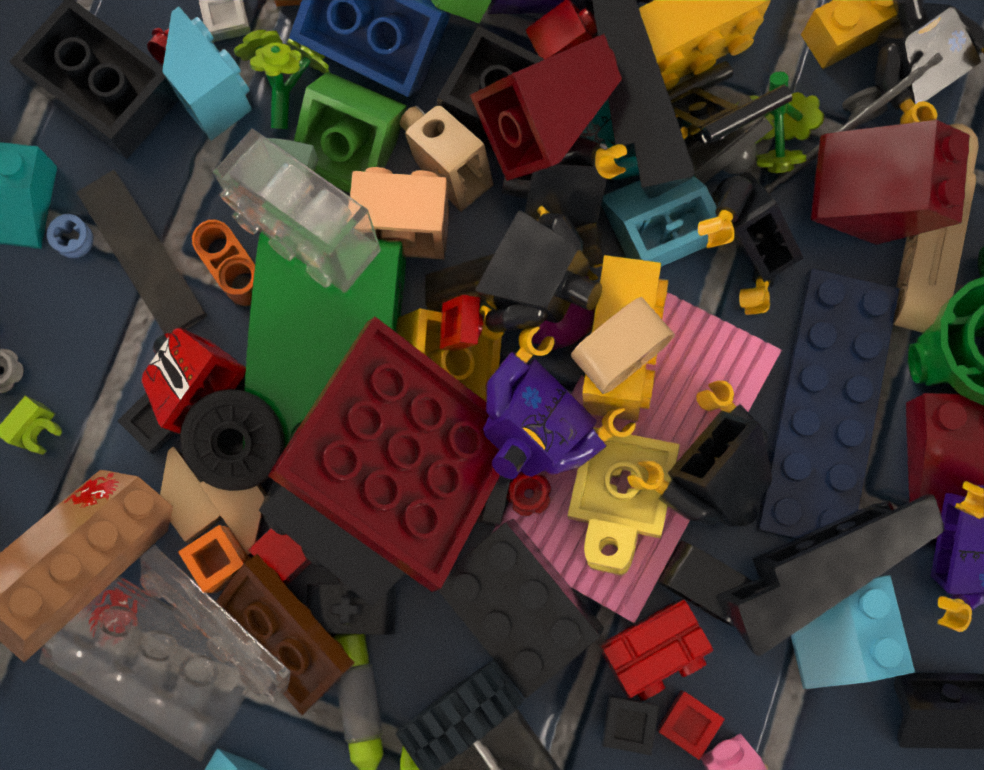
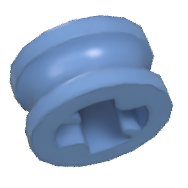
[47,214,94,258]

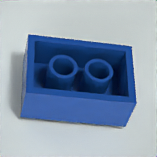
[289,0,451,97]

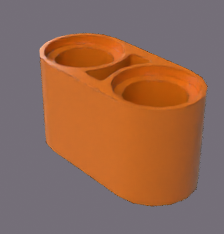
[192,220,255,306]

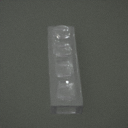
[140,545,291,703]

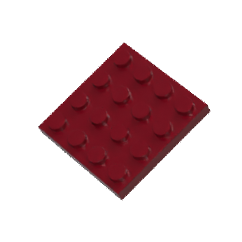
[268,316,500,592]

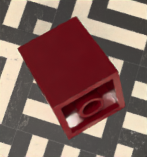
[470,34,622,181]
[811,120,970,245]

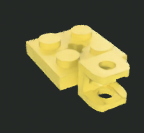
[567,427,680,576]

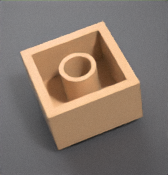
[347,167,449,260]

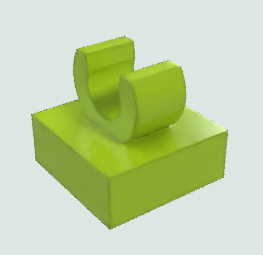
[0,396,62,455]

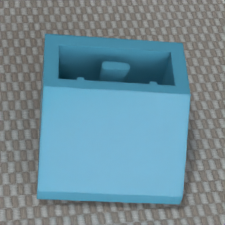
[162,7,252,141]
[601,176,717,267]

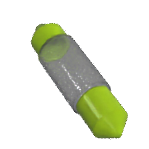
[333,634,384,770]

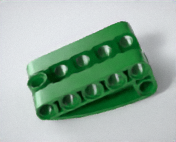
[243,227,406,449]

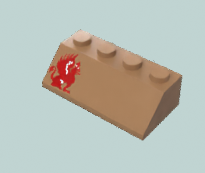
[0,470,173,662]

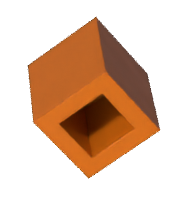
[178,525,250,593]

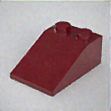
[906,393,984,539]

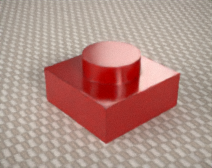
[440,295,483,351]
[656,690,725,760]

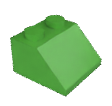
[294,72,407,193]

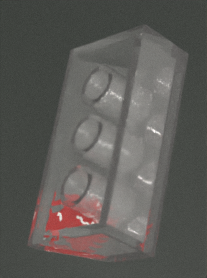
[39,576,261,762]

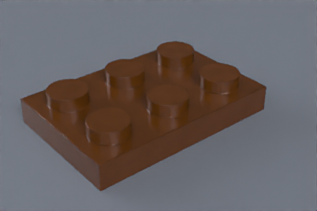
[209,554,355,716]

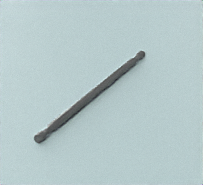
[764,53,943,194]

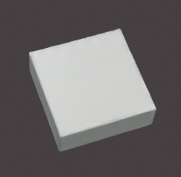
[199,0,251,43]

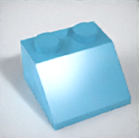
[791,575,915,689]

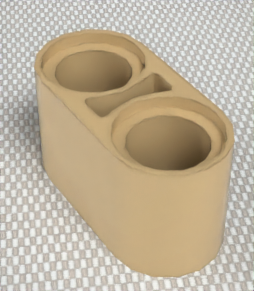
[571,297,675,394]

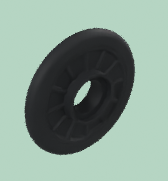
[180,389,285,491]

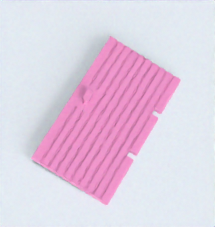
[491,293,782,623]

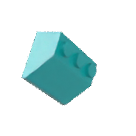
[0,142,57,249]

